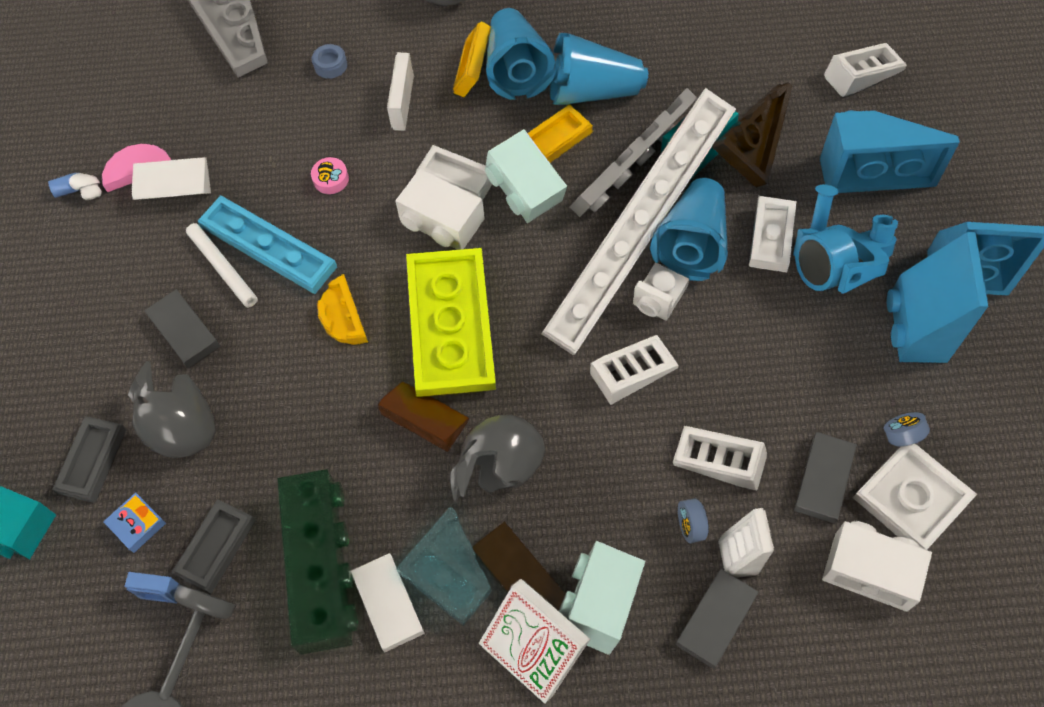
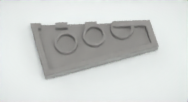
[188,0,268,78]
[570,88,697,217]

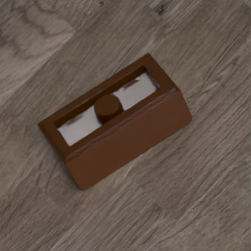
[378,381,469,452]

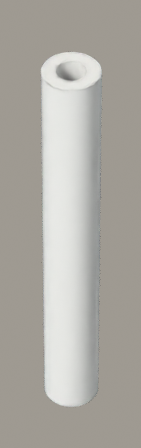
[186,223,258,308]

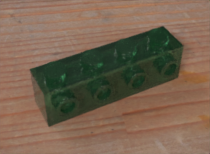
[277,469,358,655]

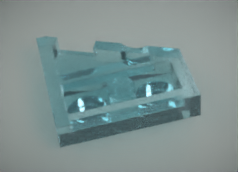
[397,507,491,626]

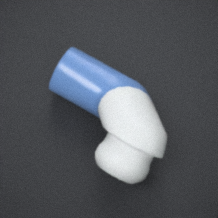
[48,173,102,200]

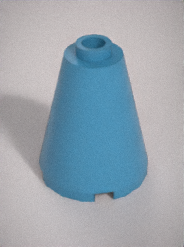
[486,8,555,100]
[550,33,648,105]
[650,178,728,281]

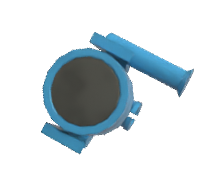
[793,184,898,294]

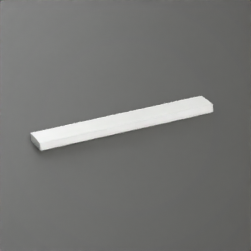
[541,88,736,355]

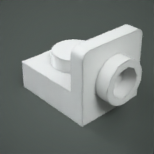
[633,262,689,321]

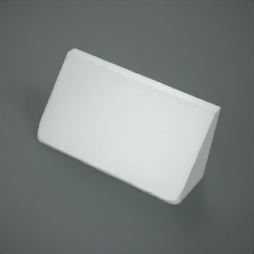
[132,157,211,200]

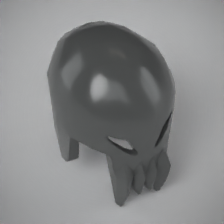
[128,361,216,458]
[450,415,545,501]

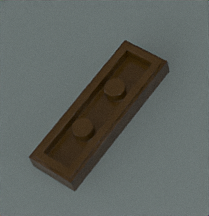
[471,521,566,611]

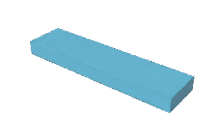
[198,195,337,294]

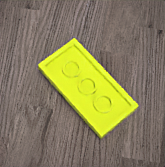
[406,248,496,397]

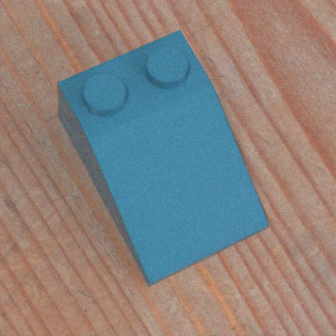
[820,110,960,193]
[927,222,1044,295]
[887,232,988,363]

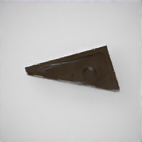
[712,82,793,188]

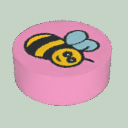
[311,157,349,194]

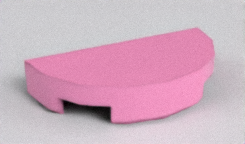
[102,144,171,193]

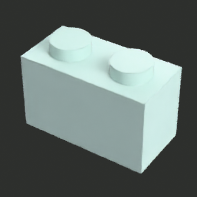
[485,129,567,223]
[559,541,645,655]

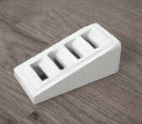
[825,43,907,97]
[590,335,678,405]
[673,426,767,491]
[719,508,774,578]

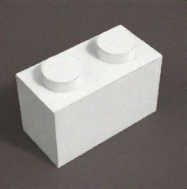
[395,169,485,250]
[822,521,932,612]

